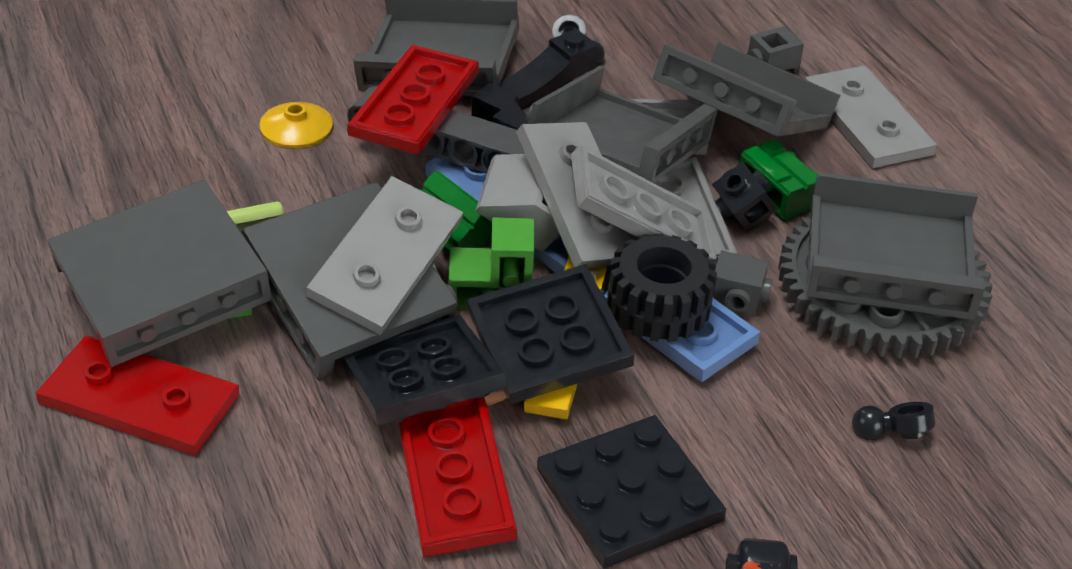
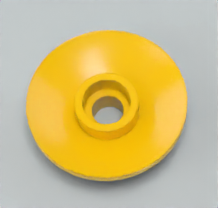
[259,102,333,149]

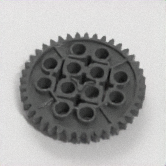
[778,217,993,358]

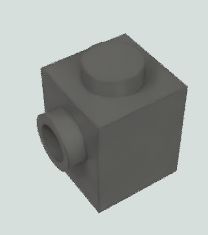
[713,250,773,317]

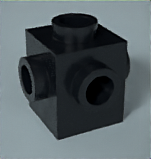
[712,162,778,232]

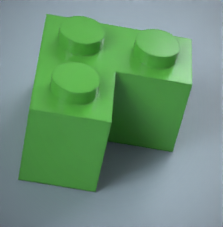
[449,217,534,311]

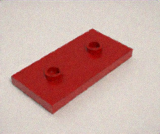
[347,45,479,155]
[36,335,240,456]
[398,397,518,557]

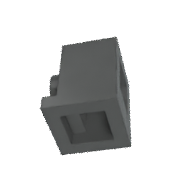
[747,26,804,74]

